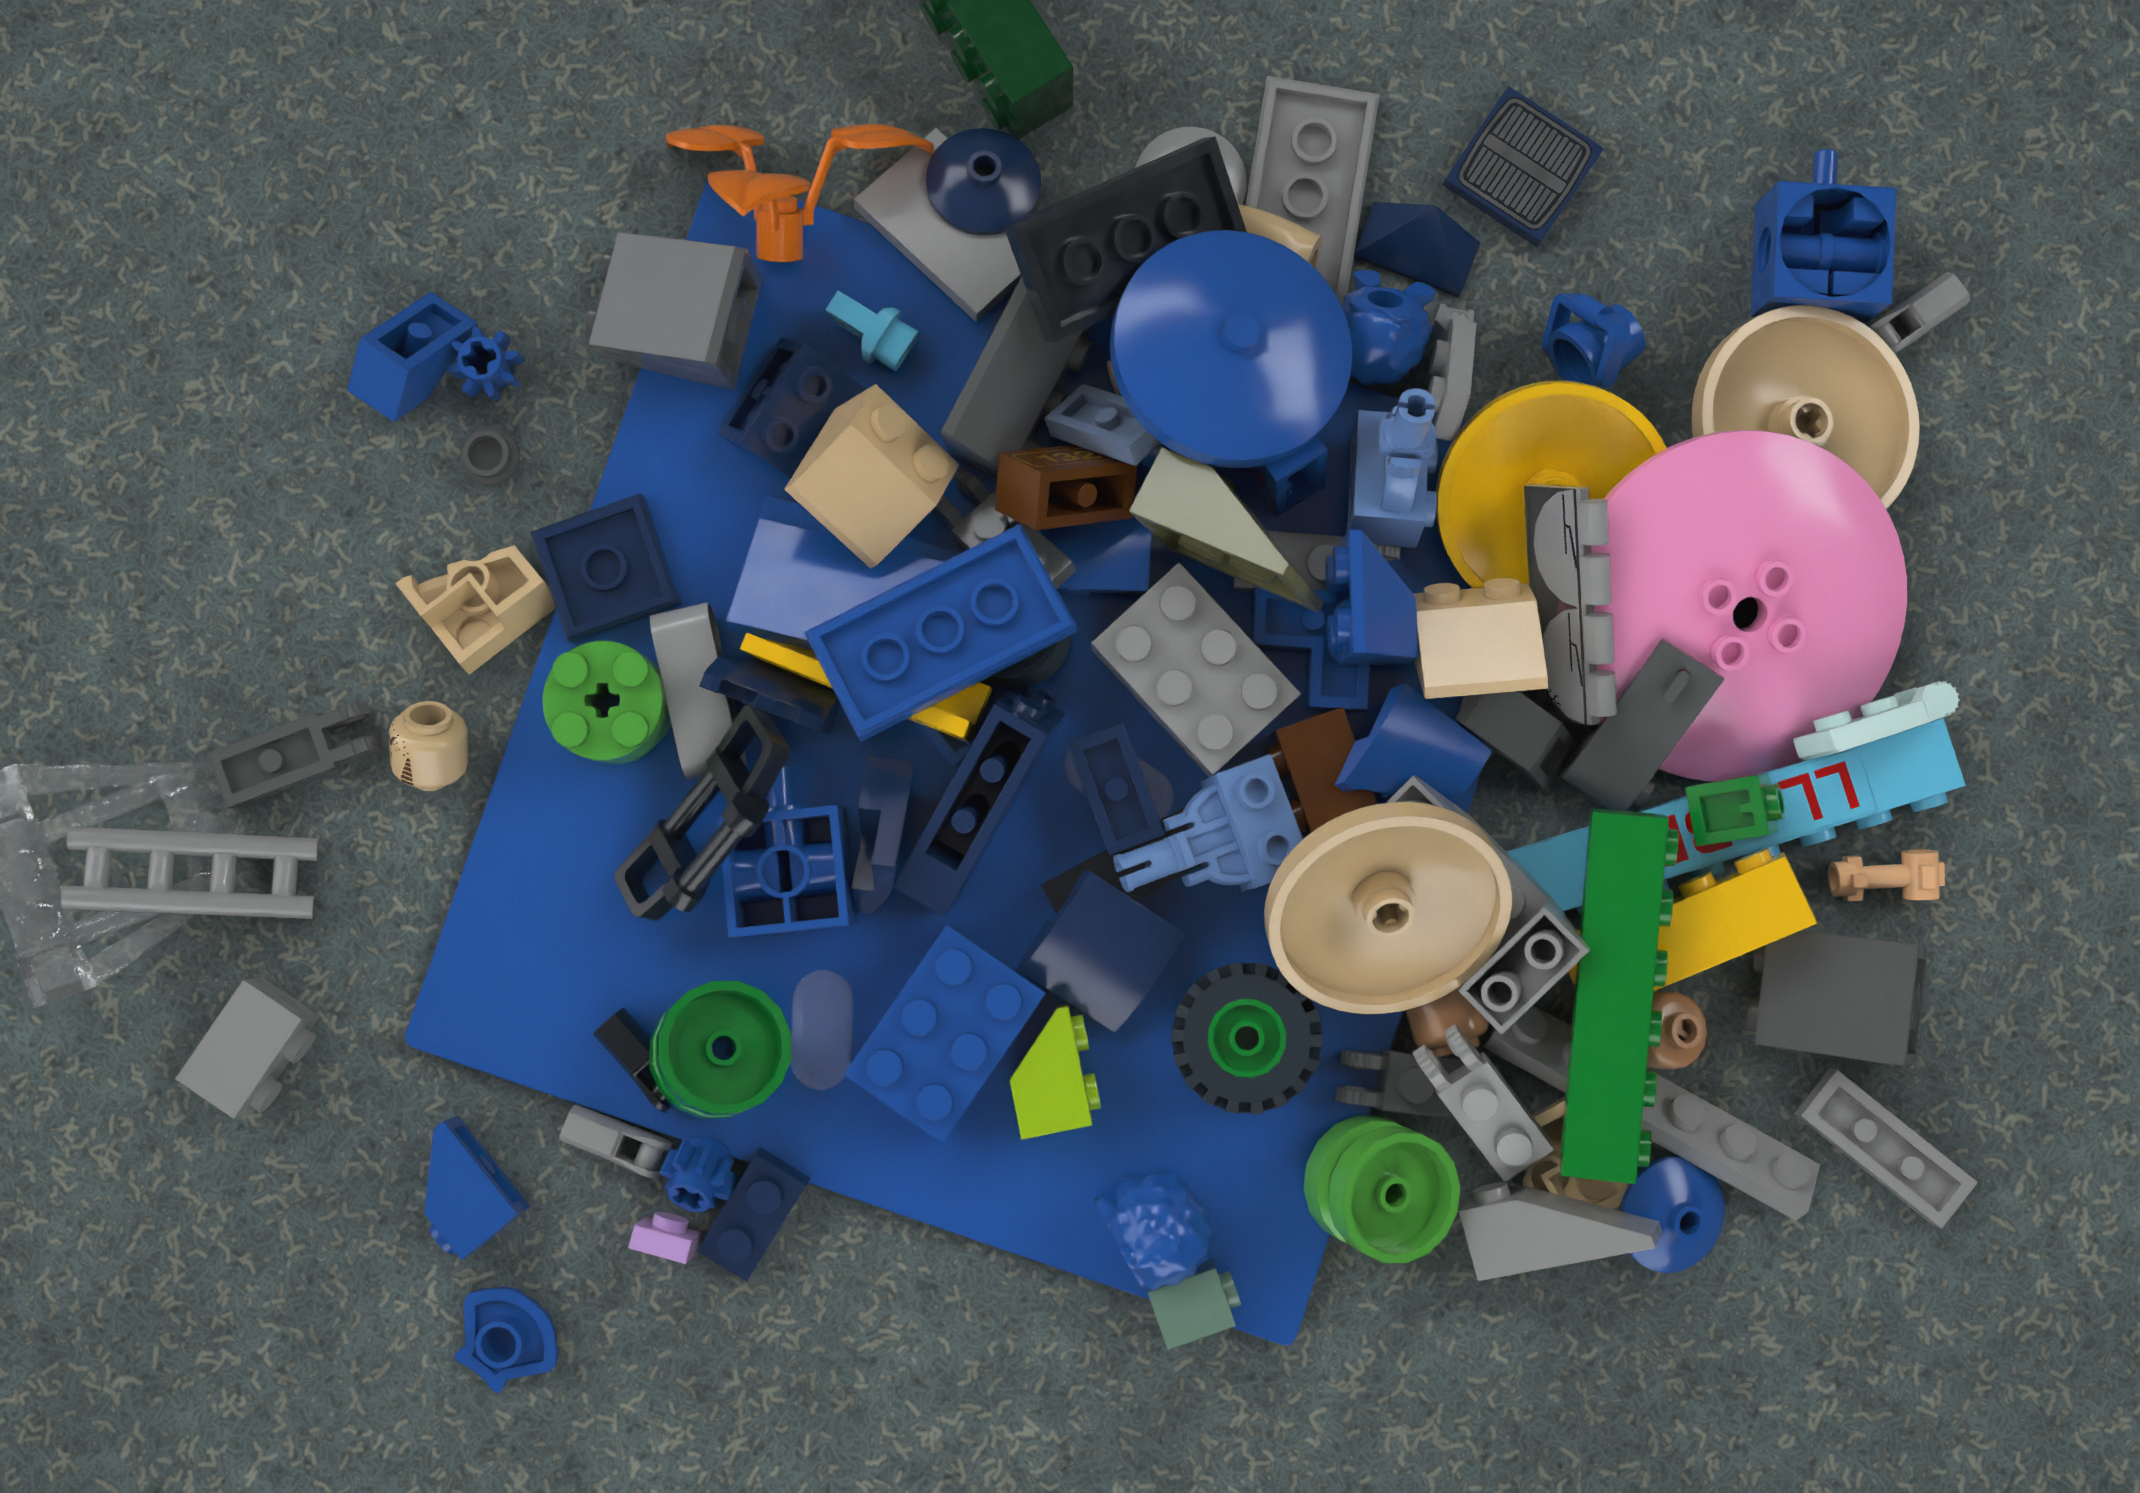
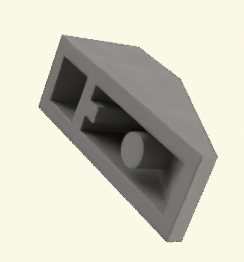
[1459,1182,1662,1281]

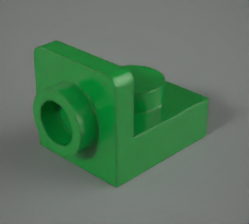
[1685,773,1785,846]

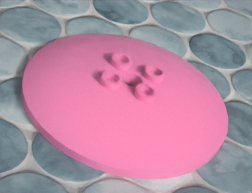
[1560,430,1907,782]

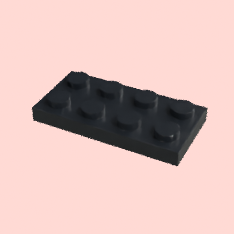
[1003,136,1247,342]

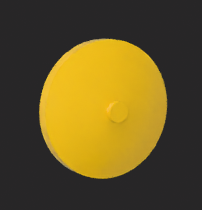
[1435,381,1667,588]

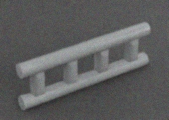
[61,826,319,919]

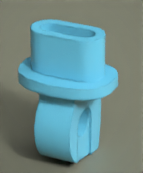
[825,291,920,371]

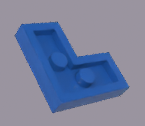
[1252,587,1370,712]

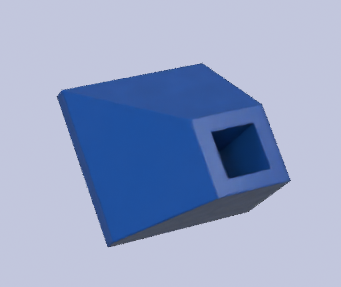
[1325,530,1418,666]

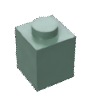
[1147,1258,1241,1350]

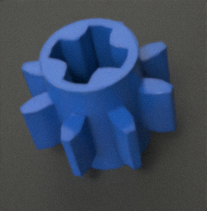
[447,326,525,402]
[659,1137,738,1212]

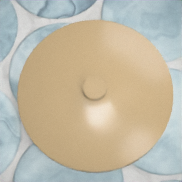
[1692,305,1920,509]
[1264,802,1512,1014]

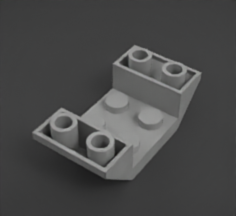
[1386,775,1590,1035]

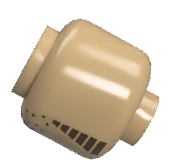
[389,701,469,791]

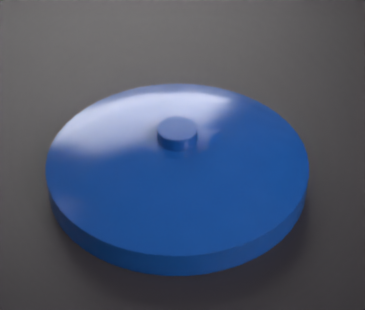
[1110,230,1352,468]

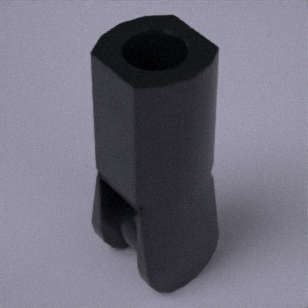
[593,1007,671,1113]

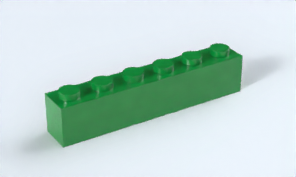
[1559,808,1679,1184]

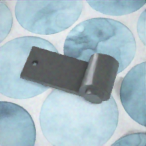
[1559,638,1724,812]

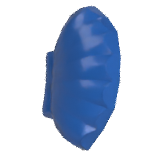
[454,1287,559,1394]

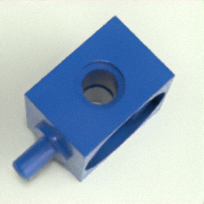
[1751,149,1896,323]
[717,764,857,938]

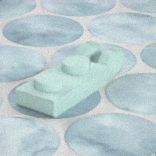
[1793,681,1960,761]

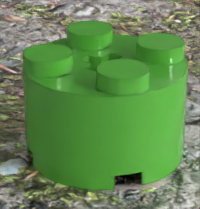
[542,641,671,764]

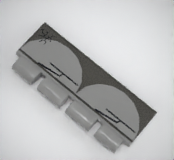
[1524,484,1617,725]

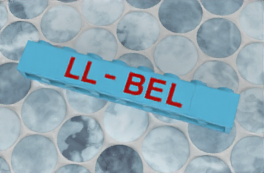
[1506,718,1966,916]

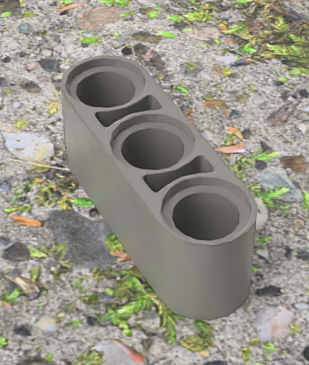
[650,602,747,781]

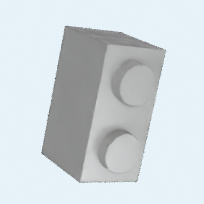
[175,978,320,1119]

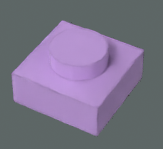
[628,1212,701,1264]

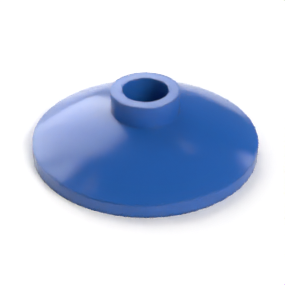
[1619,1155,1725,1273]

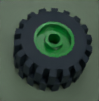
[1171,962,1323,1115]

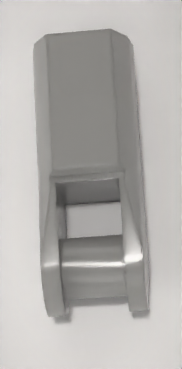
[1868,272,1970,355]
[559,1103,673,1179]

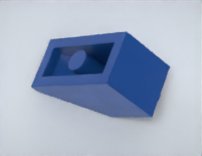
[347,292,478,422]
[424,1116,531,1260]

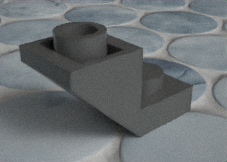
[1455,691,1578,792]

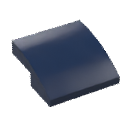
[1016,870,1187,1033]

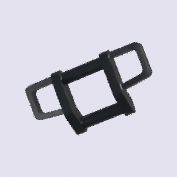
[614,705,789,921]

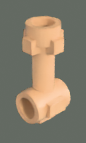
[1827,849,1945,901]

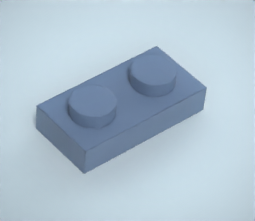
[1044,384,1161,466]

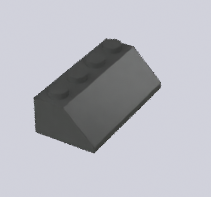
[941,277,1107,479]

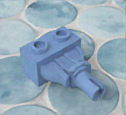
[1346,388,1438,548]
[1113,754,1303,892]

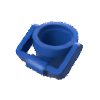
[1542,293,1645,389]

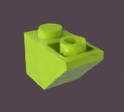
[1010,1004,1102,1140]

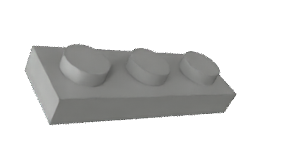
[1794,1068,1978,1229]

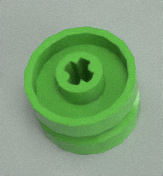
[1303,1115,1460,1263]

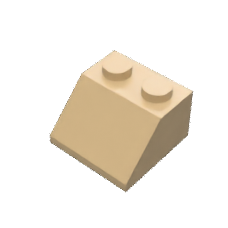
[784,384,959,569]
[1413,578,1548,699]

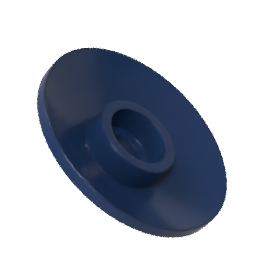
[926,128,1041,235]

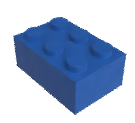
[843,924,1047,1144]

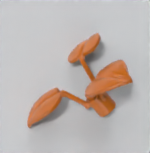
[666,124,934,262]

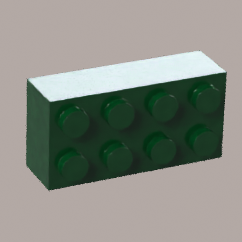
[920,0,1073,140]

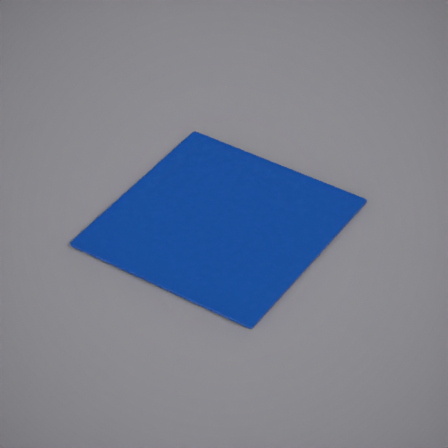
[405,179,1482,1346]

